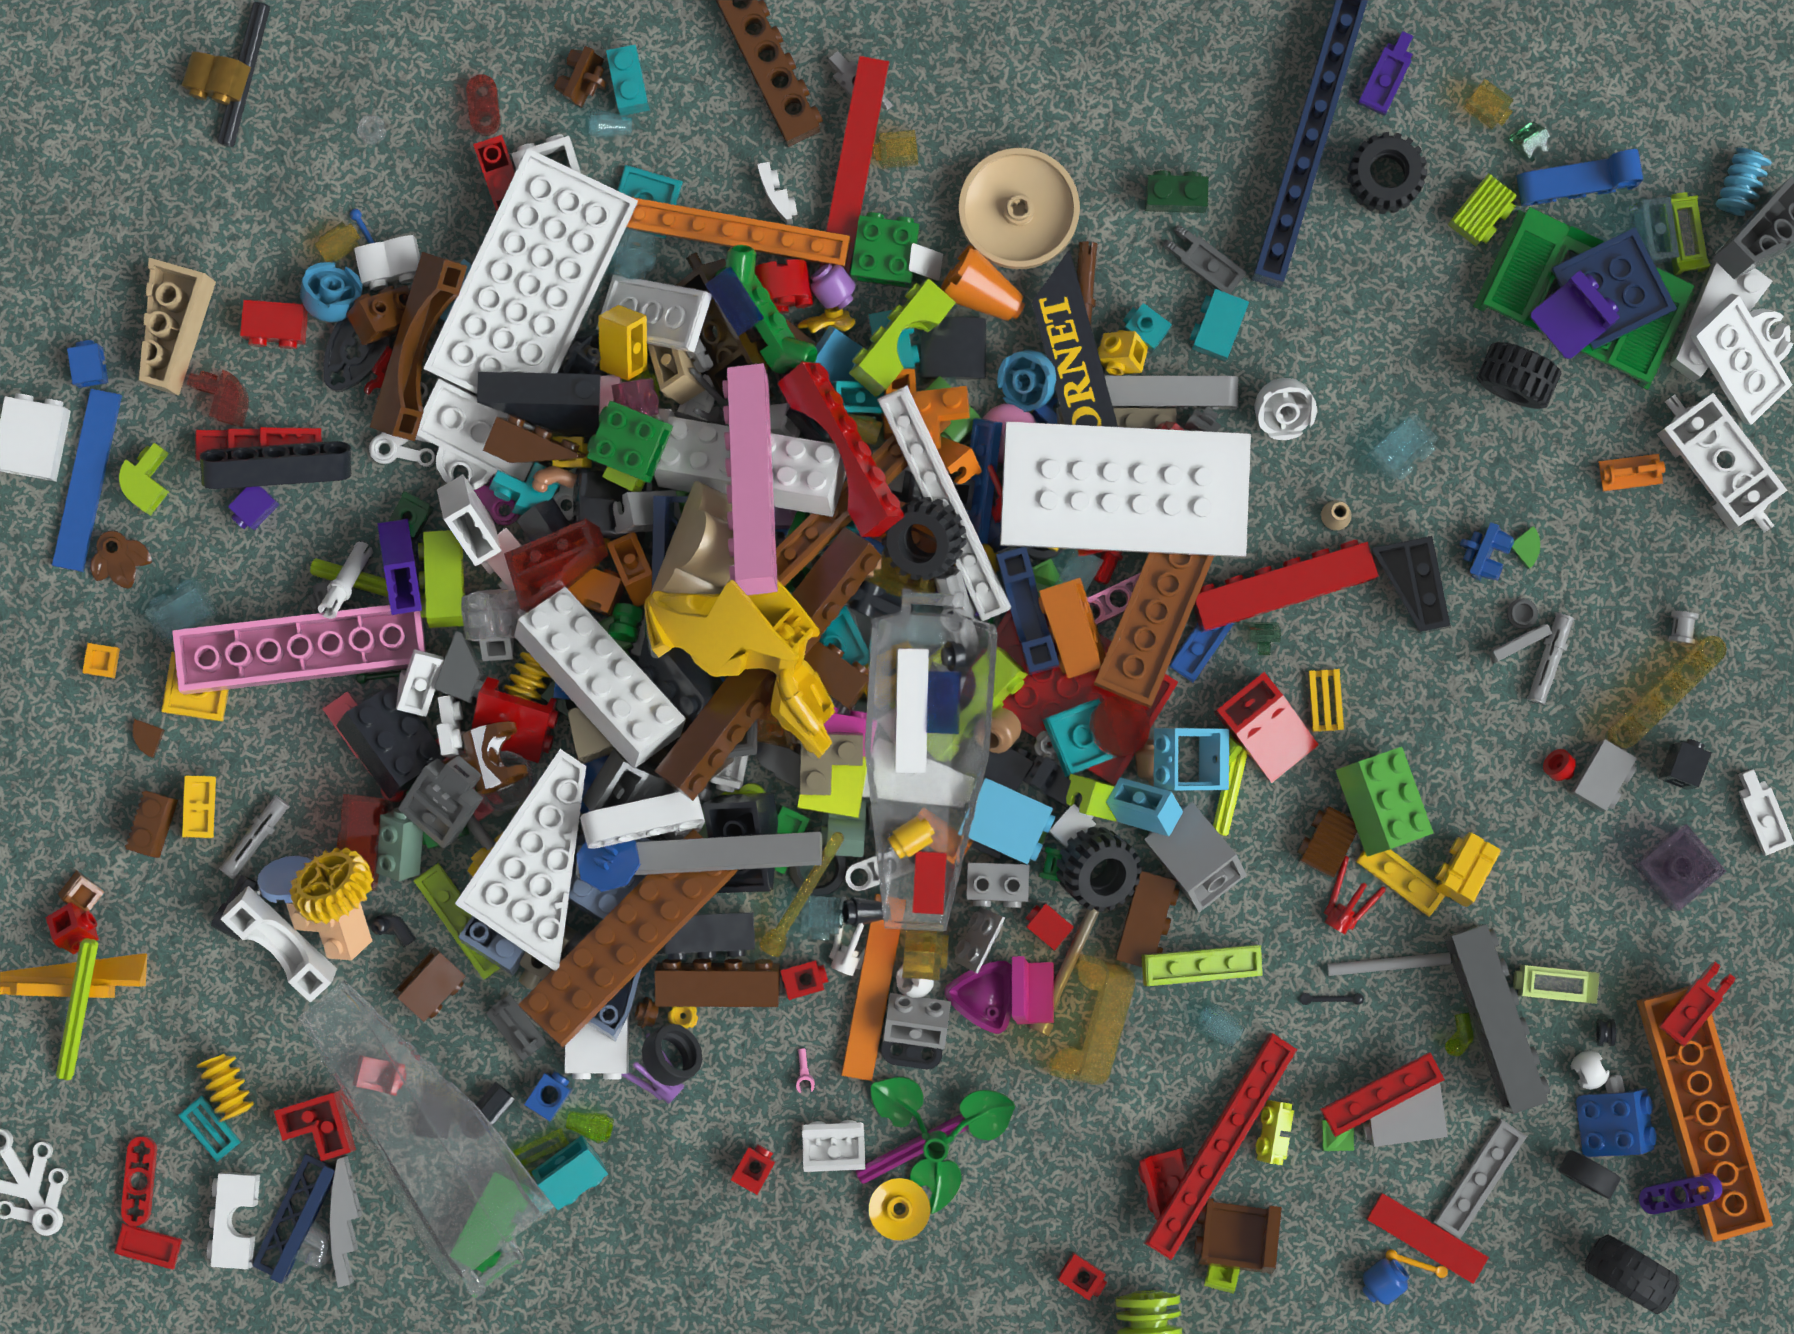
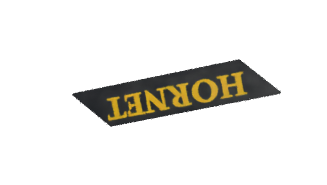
[1032,251,1118,427]

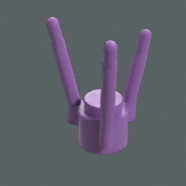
[622,1033,684,1104]

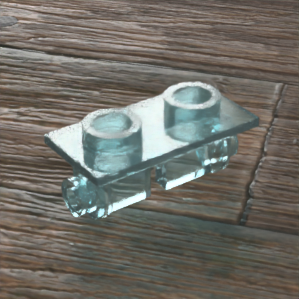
[1055,549,1104,592]

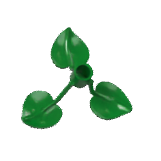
[871,1077,1015,1214]

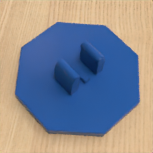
[576,840,641,892]

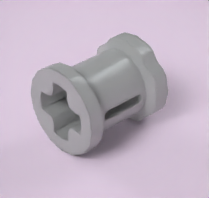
[1668,611,1699,645]

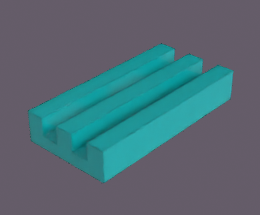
[178,1095,242,1162]

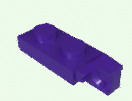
[1358,31,1413,116]

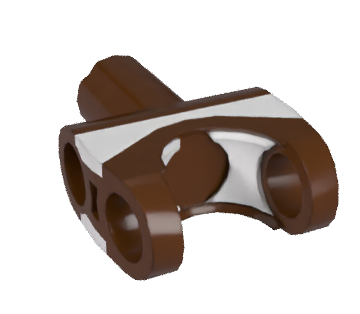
[442,722,528,795]

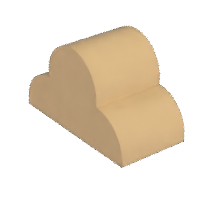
[650,481,734,594]

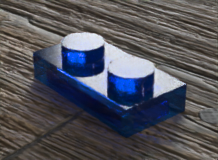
[926,671,961,734]

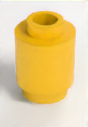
[887,816,935,859]

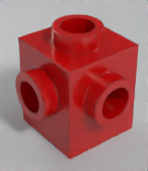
[46,902,99,955]

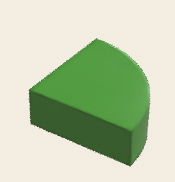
[1511,526,1540,569]

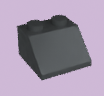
[434,631,486,705]

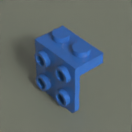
[1576,1088,1657,1157]

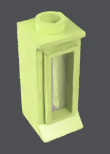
[1513,965,1600,1004]

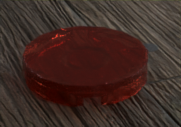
[1089,695,1150,757]

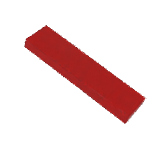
[1320,1052,1445,1137]
[1366,1193,1489,1284]

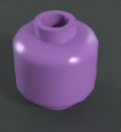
[811,263,855,309]

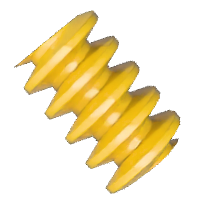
[504,652,551,701]
[196,1054,254,1122]

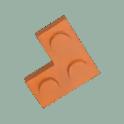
[910,386,970,449]

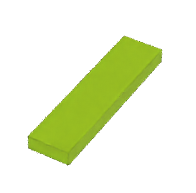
[413,863,500,980]
[1142,944,1263,986]

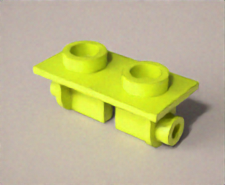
[1256,1100,1294,1165]

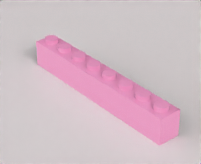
[723,363,778,595]

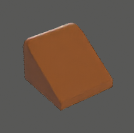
[58,870,104,912]

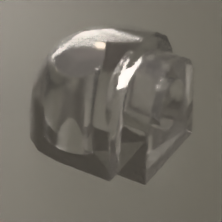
[295,1221,332,1268]

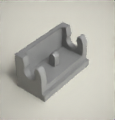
[613,490,681,533]

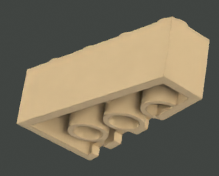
[139,258,216,396]

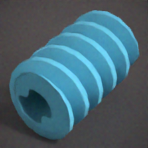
[1716,148,1772,216]

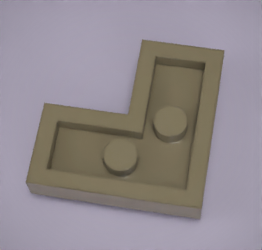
[800,732,863,795]

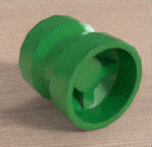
[607,603,644,642]

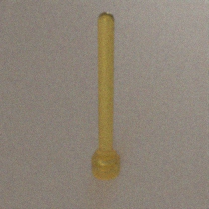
[759,832,844,957]

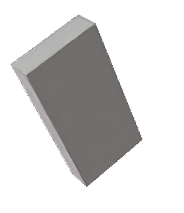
[1489,624,1552,663]

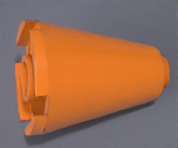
[940,244,1025,321]

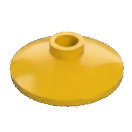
[869,1178,930,1241]

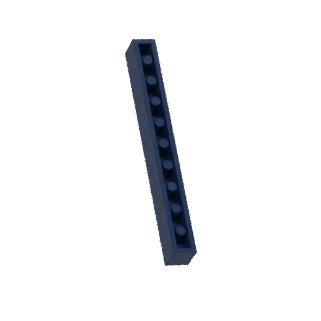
[1252,0,1368,289]

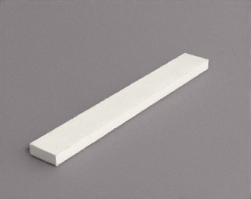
[877,386,1011,621]

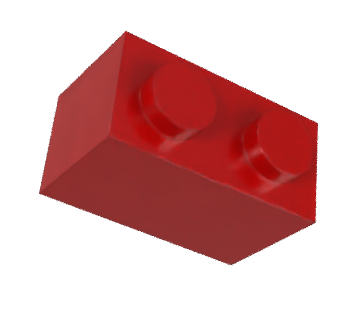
[240,300,308,349]

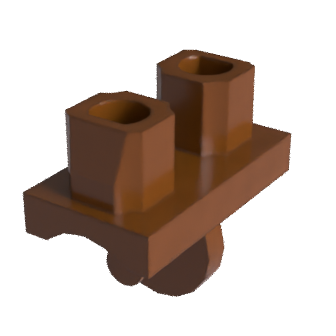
[554,46,608,108]

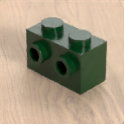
[1145,170,1209,213]

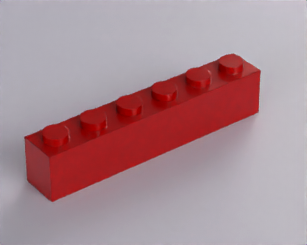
[1193,539,1379,633]

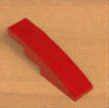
[195,427,322,462]

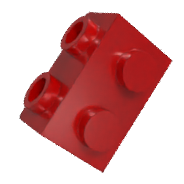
[1139,1147,1188,1220]

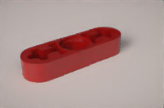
[121,1136,157,1226]

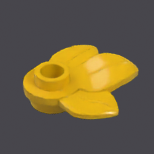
[797,306,855,333]

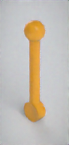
[1386,1249,1448,1278]

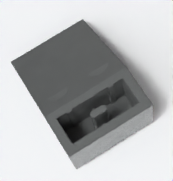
[582,749,679,839]

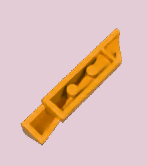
[0,953,147,998]

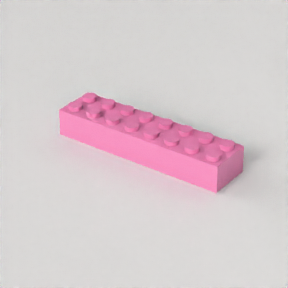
[172,605,426,695]

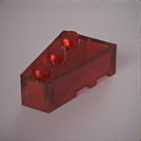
[504,519,608,613]
[337,794,389,891]

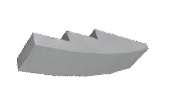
[330,1156,363,1288]

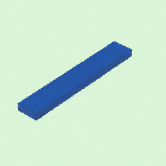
[52,389,122,572]

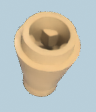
[1321,500,1351,530]

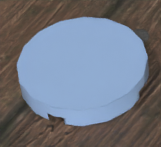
[257,856,312,903]

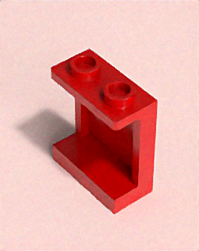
[471,677,560,763]

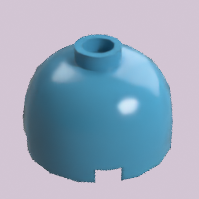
[300,262,363,322]
[997,350,1056,412]

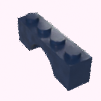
[996,546,1059,675]

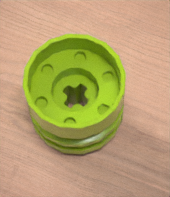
[1115,1290,1182,1334]

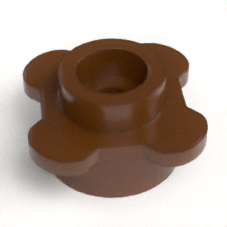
[634,997,659,1029]

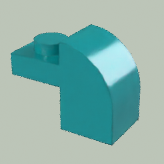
[489,462,559,515]

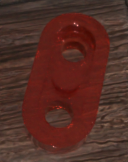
[466,74,501,136]

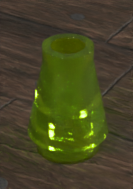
[566,1111,614,1144]

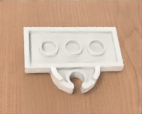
[1689,293,1794,425]
[417,378,535,490]

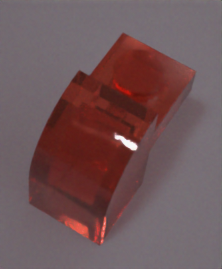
[187,370,249,428]

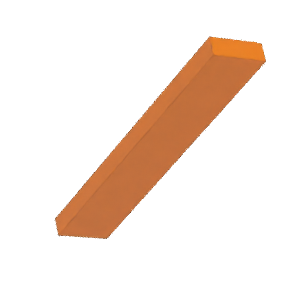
[841,894,906,1081]

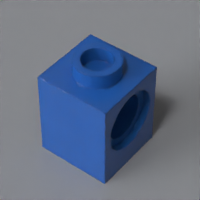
[67,340,109,388]
[524,1071,573,1121]

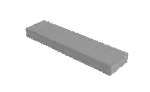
[1433,1119,1527,1239]

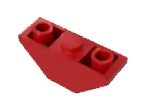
[473,135,516,212]

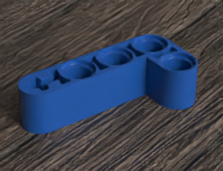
[1516,149,1643,207]

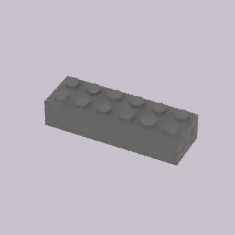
[1443,924,1550,1114]

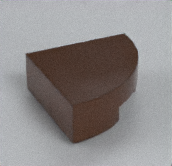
[133,719,165,758]

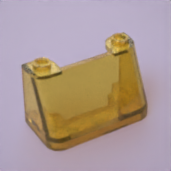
[1047,954,1135,1086]

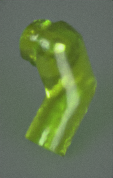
[1445,1012,1474,1057]

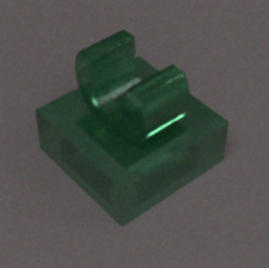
[1508,122,1551,162]
[1248,622,1281,655]

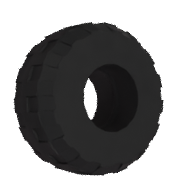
[1585,1234,1680,1315]

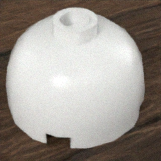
[1254,378,1317,440]

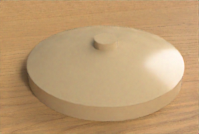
[958,148,1080,269]

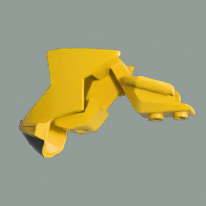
[644,579,835,758]

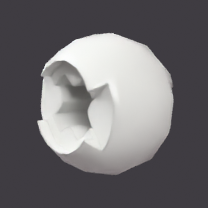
[896,960,934,998]
[1571,1050,1609,1090]

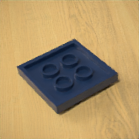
[1551,227,1677,351]

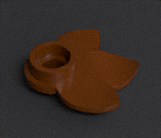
[90,530,152,589]

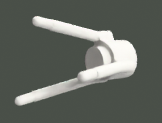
[829,897,865,976]

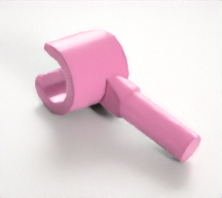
[796,1048,815,1093]

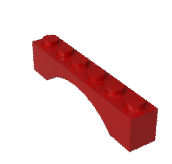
[777,362,905,537]

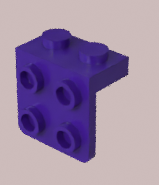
[1530,270,1620,359]

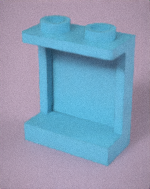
[960,778,1055,865]

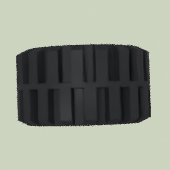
[1347,132,1427,214]
[1476,342,1562,409]
[882,497,966,581]
[1056,827,1141,912]

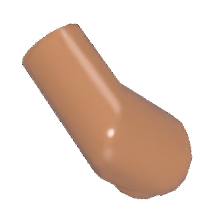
[532,466,577,492]

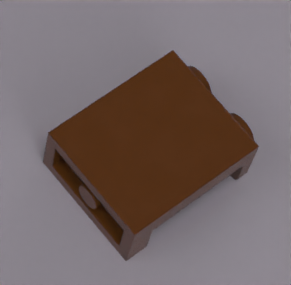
[1194,1198,1282,1274]

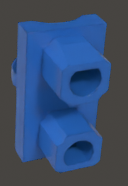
[1459,522,1514,581]

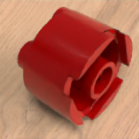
[755,259,813,314]

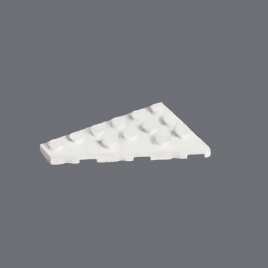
[455,749,586,971]

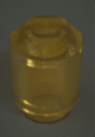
[314,221,361,262]

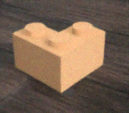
[286,903,372,960]

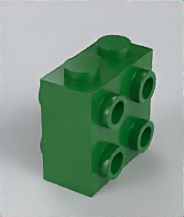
[851,212,919,288]
[587,401,673,483]

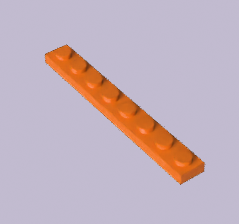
[626,197,850,267]

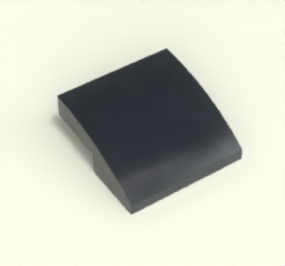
[921,317,987,380]

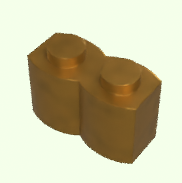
[181,52,251,105]

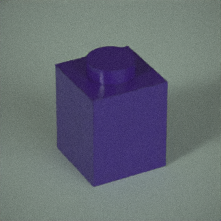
[228,486,280,530]

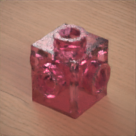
[611,378,659,416]

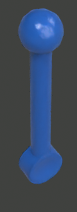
[350,209,375,244]

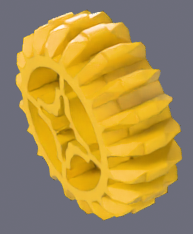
[289,847,374,924]

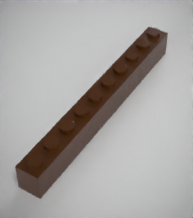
[655,527,882,801]

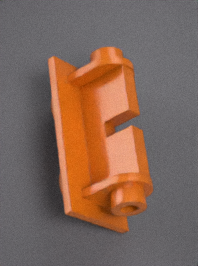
[1598,454,1665,492]

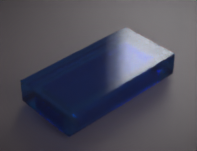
[705,267,764,336]

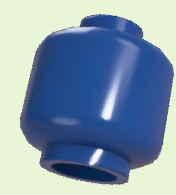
[1362,1258,1409,1305]

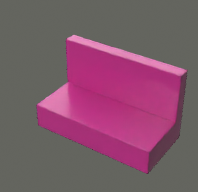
[1012,956,1054,1025]

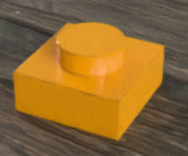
[82,643,120,678]

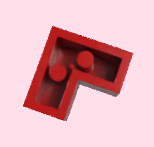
[274,1091,356,1161]

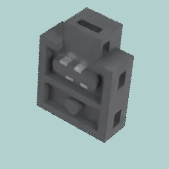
[398,756,483,849]

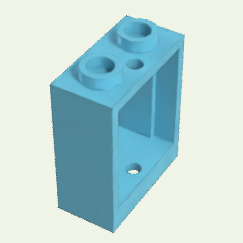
[1153,728,1229,790]

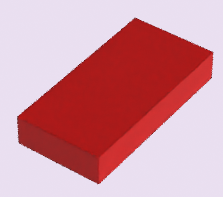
[912,851,947,915]
[114,1223,183,1270]

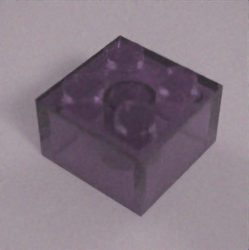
[1632,824,1727,911]

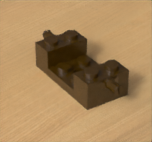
[675,252,774,399]

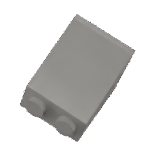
[1144,802,1247,912]

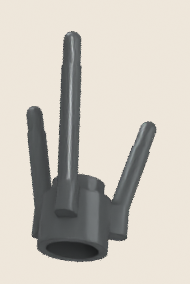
[674,368,729,426]

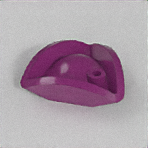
[944,961,1012,1034]

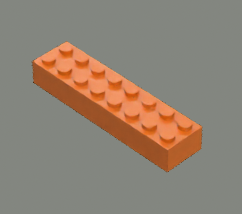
[1636,986,1773,1242]

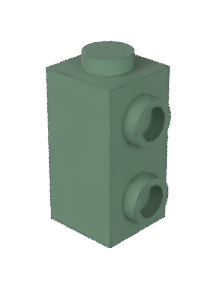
[376,807,423,881]

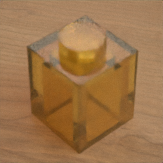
[1463,79,1514,129]
[874,130,918,169]

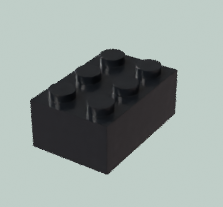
[336,684,447,800]

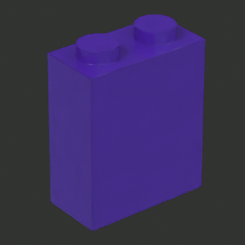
[377,519,422,615]

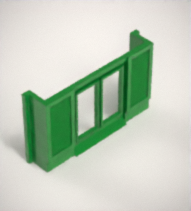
[1473,207,1695,390]

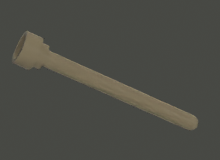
[1027,909,1099,1037]

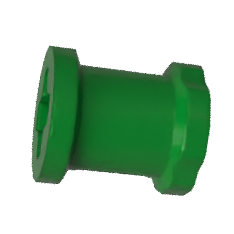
[1038,847,1062,882]

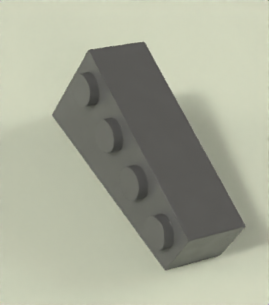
[1713,176,1794,279]

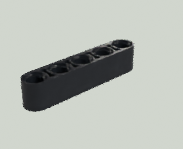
[200,441,352,489]

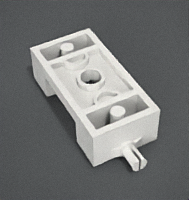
[1657,393,1788,533]

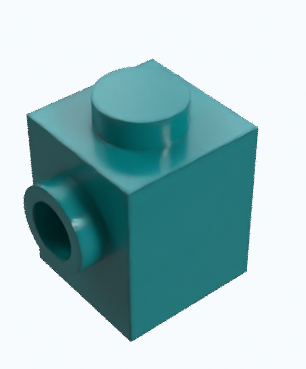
[1123,303,1172,353]

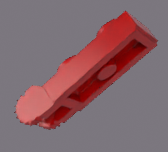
[1658,961,1736,1047]

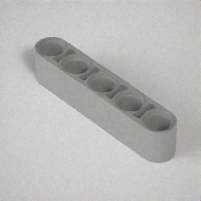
[1105,376,1238,409]

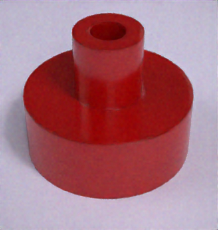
[1543,749,1576,781]

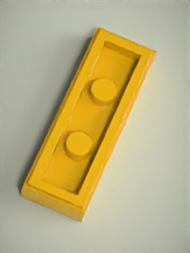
[1355,849,1445,917]

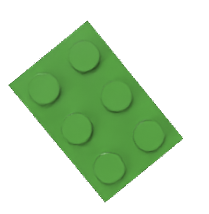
[1336,747,1433,857]

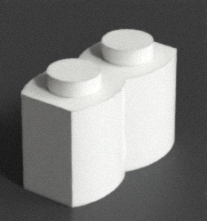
[354,235,420,290]

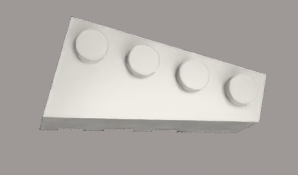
[1669,245,1773,382]

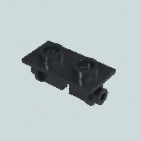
[558,336,601,374]

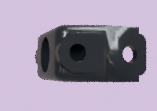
[572,467,652,541]

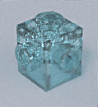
[611,228,657,280]

